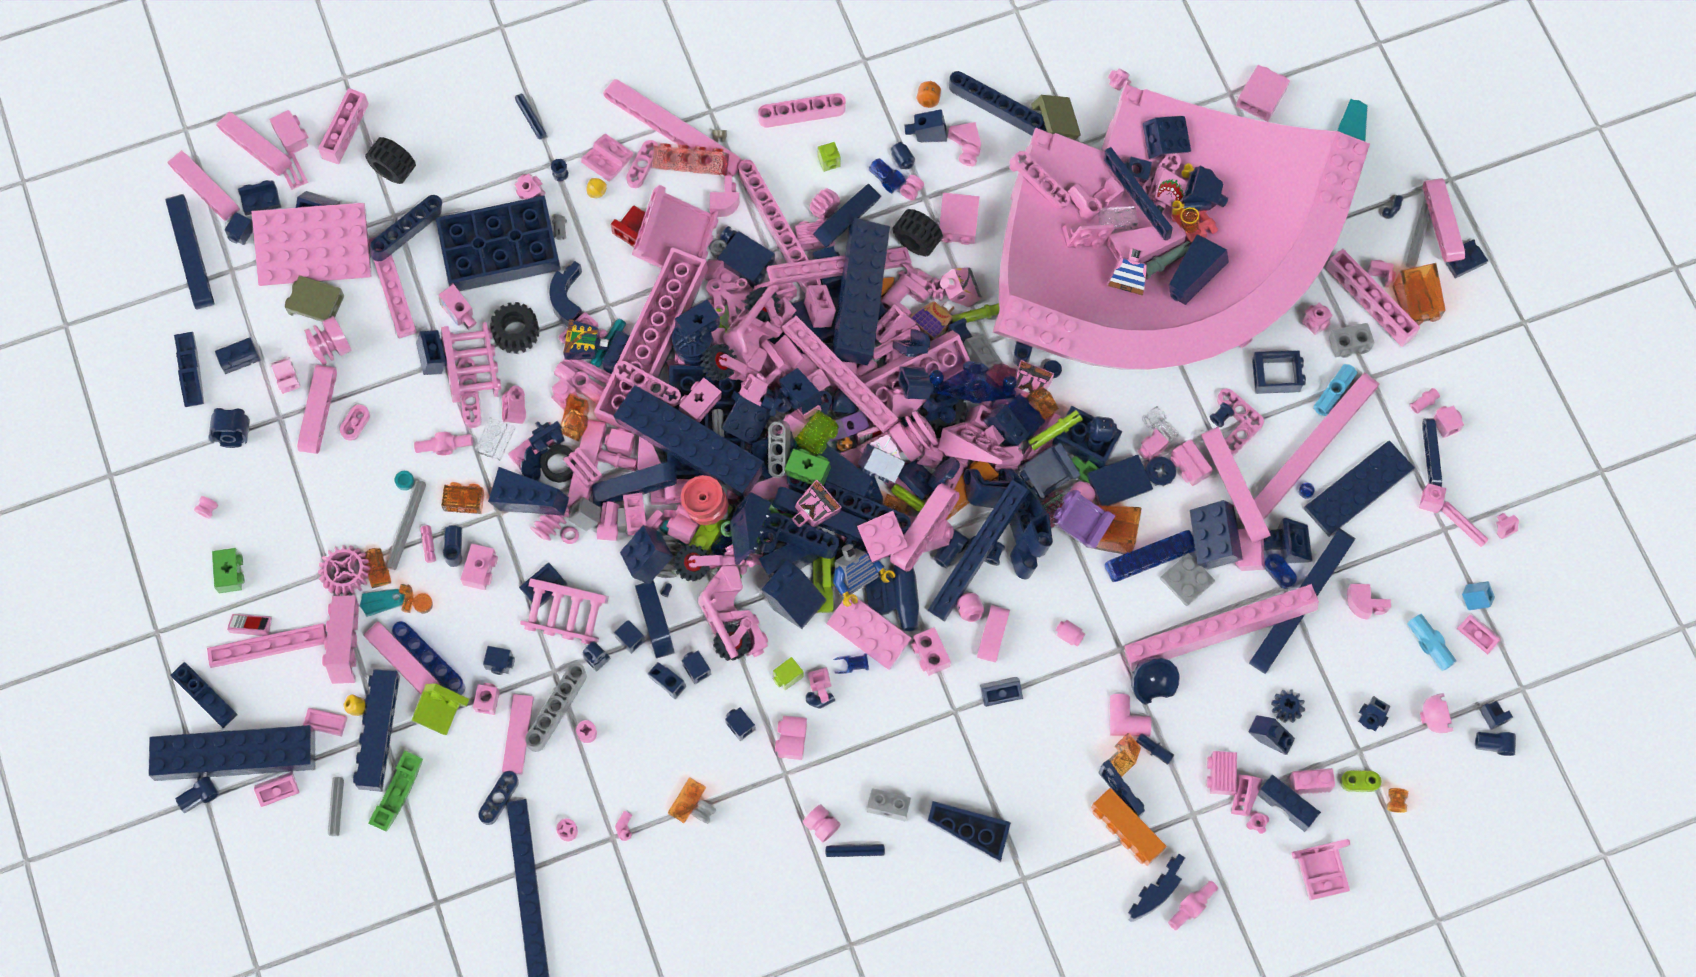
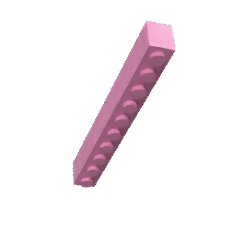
[1125,584,1319,671]

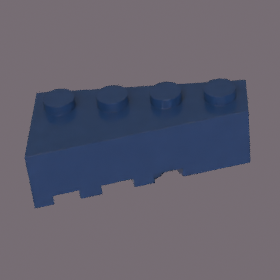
[927,801,1011,863]

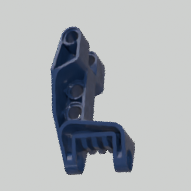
[964,468,1053,580]

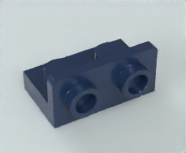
[238,180,281,216]

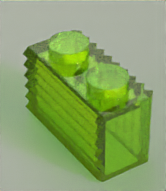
[795,410,840,457]

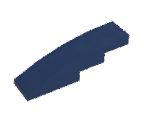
[174,331,204,408]

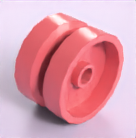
[681,475,729,525]

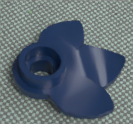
[521,446,541,481]

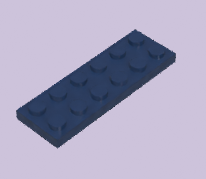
[1304,440,1415,537]

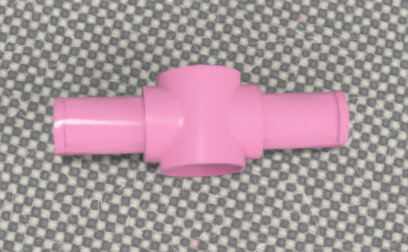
[414,432,473,456]
[1168,880,1218,931]

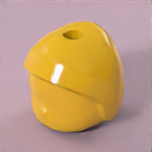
[586,178,607,199]
[343,694,366,716]

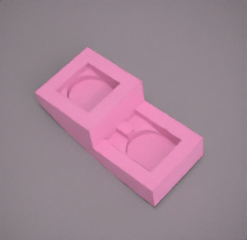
[623,493,647,536]

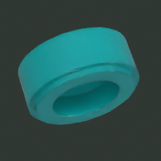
[394,470,415,491]

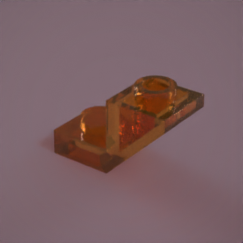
[1109,733,1141,777]

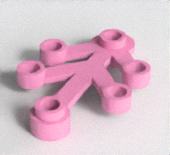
[706,278,755,326]

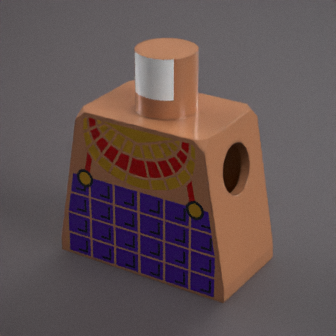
[910,301,955,341]

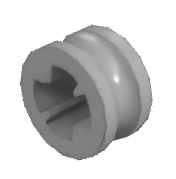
[710,240,727,258]

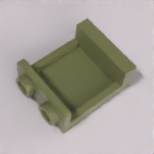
[1031,95,1081,140]
[285,275,344,324]

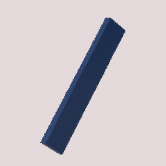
[1104,147,1173,241]

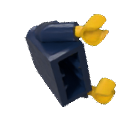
[1172,163,1228,215]

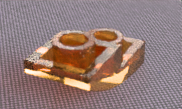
[667,777,707,823]

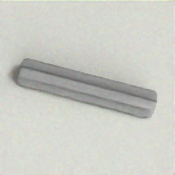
[327,777,344,837]

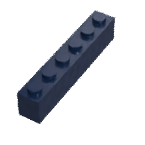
[353,669,400,792]

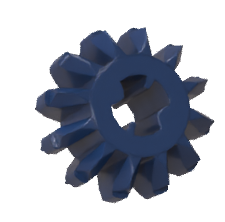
[1271,689,1305,723]

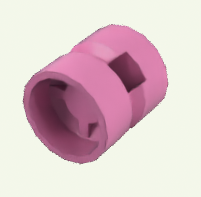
[803,804,841,843]

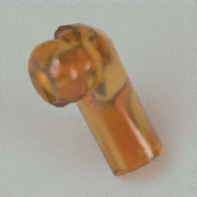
[399,584,414,613]

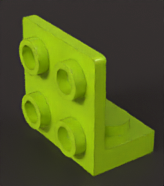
[412,683,469,735]

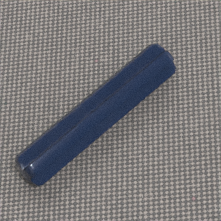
[515,93,547,140]
[825,844,885,857]

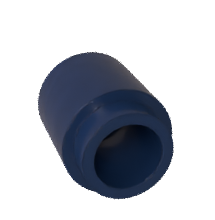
[891,142,916,170]

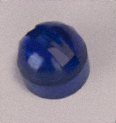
[1298,482,1315,499]

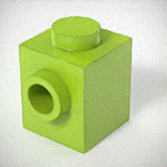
[817,141,841,172]
[772,657,804,691]

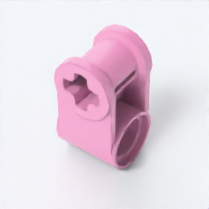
[502,386,526,424]

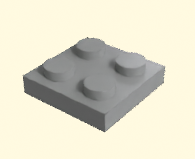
[1160,553,1215,607]

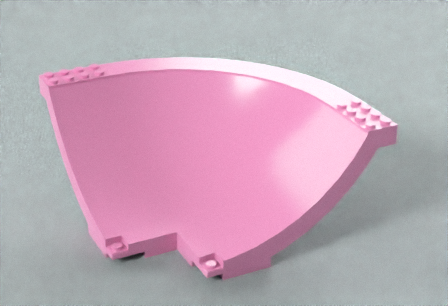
[992,84,1370,370]

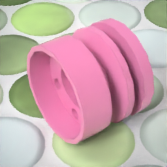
[304,316,352,365]
[889,410,939,462]

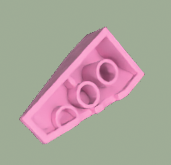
[938,421,1014,464]

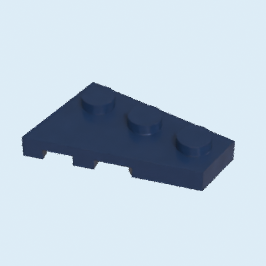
[1098,759,1145,817]

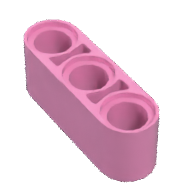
[977,605,1010,663]

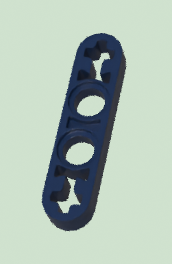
[1422,418,1442,487]

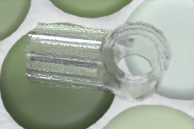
[1142,405,1179,444]

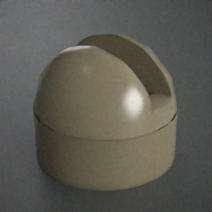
[712,130,727,142]

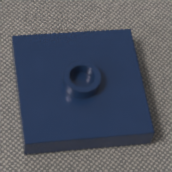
[898,460,934,500]

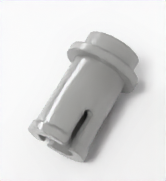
[552,215,567,240]

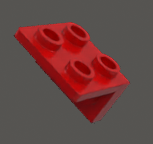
[611,205,646,247]

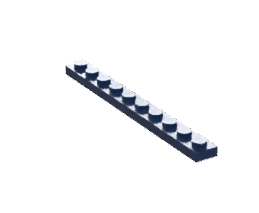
[506,799,550,977]

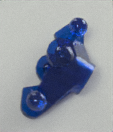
[929,361,1017,404]

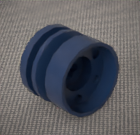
[672,327,714,366]

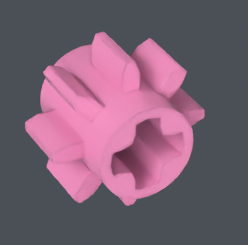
[1108,68,1131,91]
[927,277,948,301]

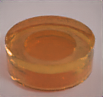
[413,593,433,614]

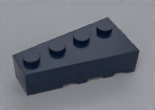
[488,467,569,516]

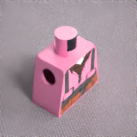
[1013,360,1054,408]
[792,480,841,527]

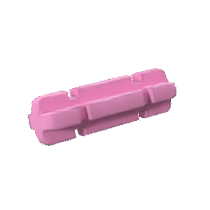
[420,525,436,563]

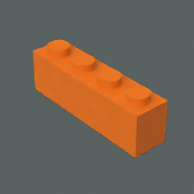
[925,461,999,520]
[1091,788,1167,866]

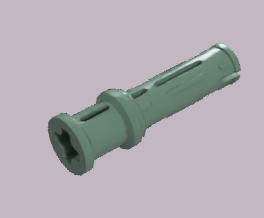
[1145,241,1191,279]

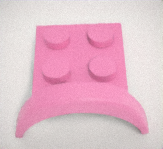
[1291,839,1350,901]

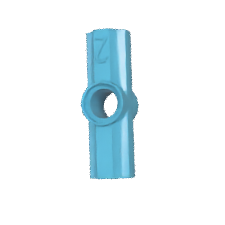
[1313,363,1358,416]
[1407,613,1457,671]

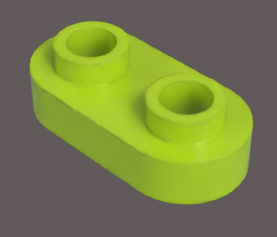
[1340,771,1382,792]

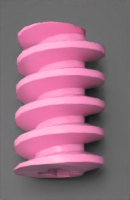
[530,507,570,541]

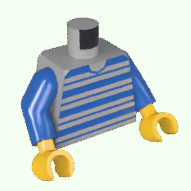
[833,544,895,607]

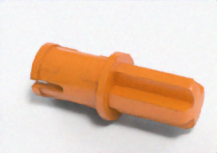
[836,437,853,452]

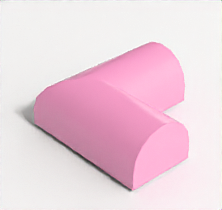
[1110,694,1151,737]

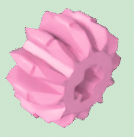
[809,188,841,219]

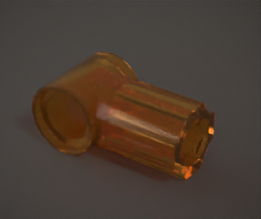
[365,548,391,589]

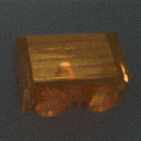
[441,482,485,514]

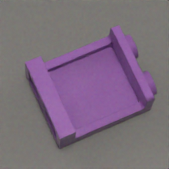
[1052,490,1115,549]

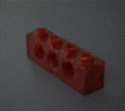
[652,143,729,176]

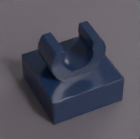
[1264,529,1282,551]

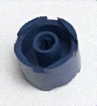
[208,408,250,448]

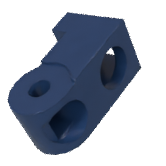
[583,641,611,672]
[647,662,686,700]

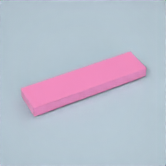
[502,694,534,775]

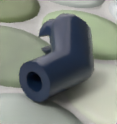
[1382,195,1403,219]
[805,692,836,709]

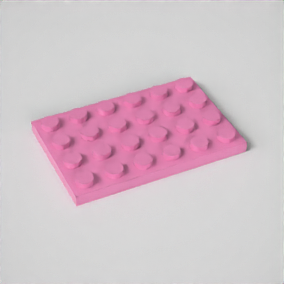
[252,203,372,286]

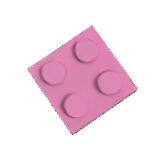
[857,511,909,563]

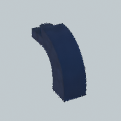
[549,261,582,327]

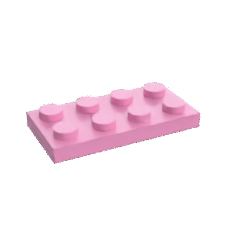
[826,597,912,670]

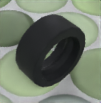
[540,444,576,483]

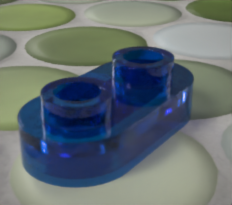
[1264,554,1297,589]

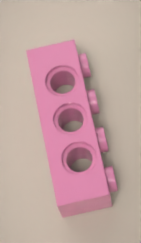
[318,88,369,165]

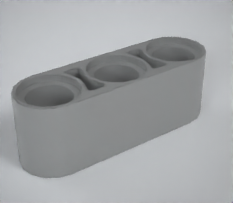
[768,420,790,478]

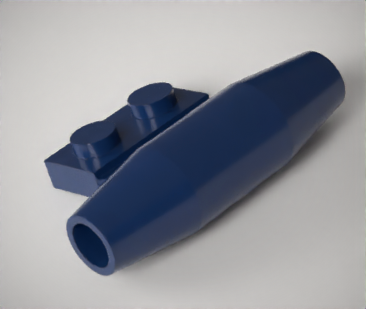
[866,565,919,632]

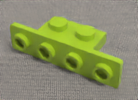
[813,557,836,613]

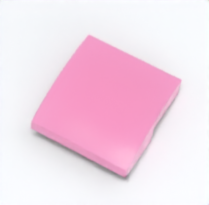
[581,133,634,182]

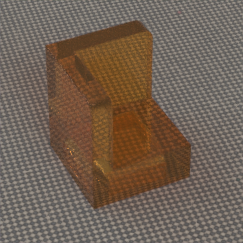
[562,409,588,442]

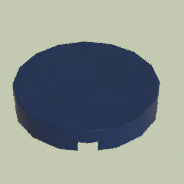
[928,457,960,490]

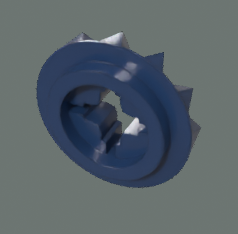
[1146,457,1176,487]

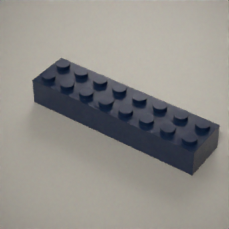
[832,217,890,366]
[614,385,766,499]
[149,725,315,781]

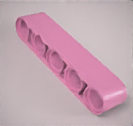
[758,93,846,128]
[216,111,292,176]
[167,150,240,221]
[1423,178,1465,263]
[297,365,337,454]
[567,419,606,507]
[890,483,960,572]
[363,621,441,695]

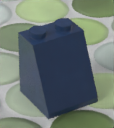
[761,560,827,629]

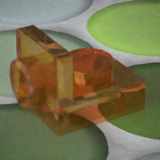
[883,493,909,524]

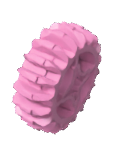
[318,545,372,596]

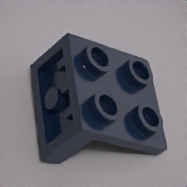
[1142,116,1191,159]
[722,391,771,445]

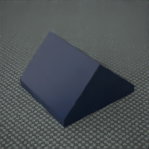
[1278,518,1313,564]

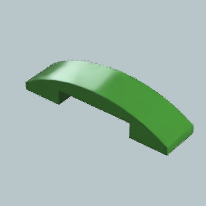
[368,751,423,832]

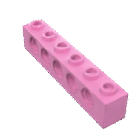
[1325,249,1421,347]

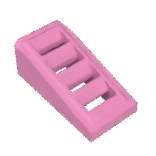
[1231,774,1262,817]

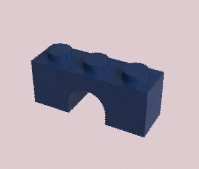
[1257,774,1321,832]

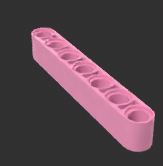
[1201,427,1271,543]

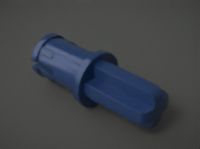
[1136,734,1175,765]

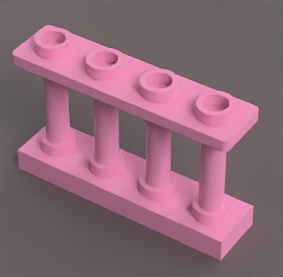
[441,322,501,403]
[520,578,609,644]

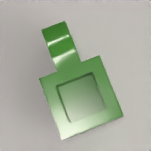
[1071,456,1099,483]

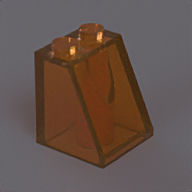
[1392,263,1446,325]
[1086,505,1142,556]

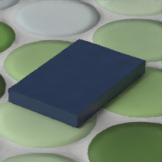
[1086,455,1153,509]

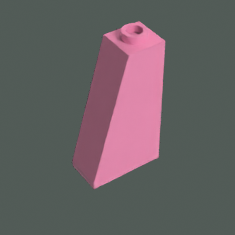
[1107,222,1186,263]

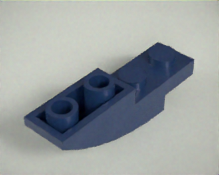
[170,662,238,728]
[1128,854,1186,923]

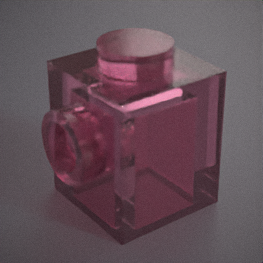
[987,364,1017,393]

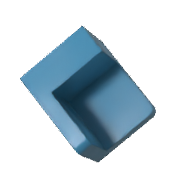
[1462,581,1495,611]

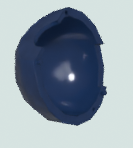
[1131,657,1180,705]

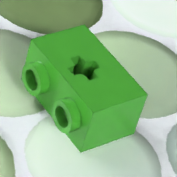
[785,449,831,486]
[212,548,245,594]

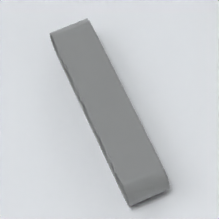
[525,663,587,752]

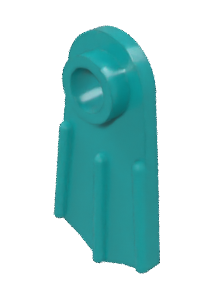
[359,589,406,617]

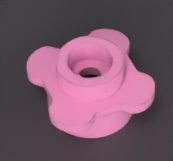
[1247,811,1269,834]

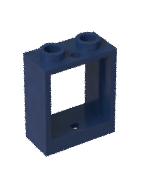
[1252,350,1306,394]

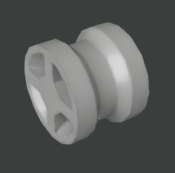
[691,800,716,824]

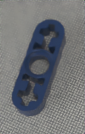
[478,771,519,825]

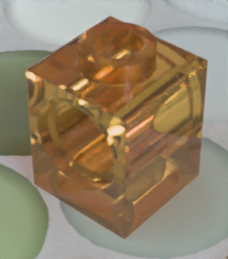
[1026,386,1059,420]

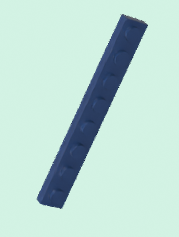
[927,480,1030,622]

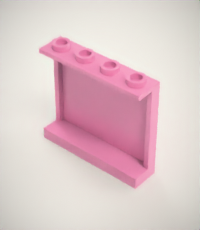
[632,185,719,268]

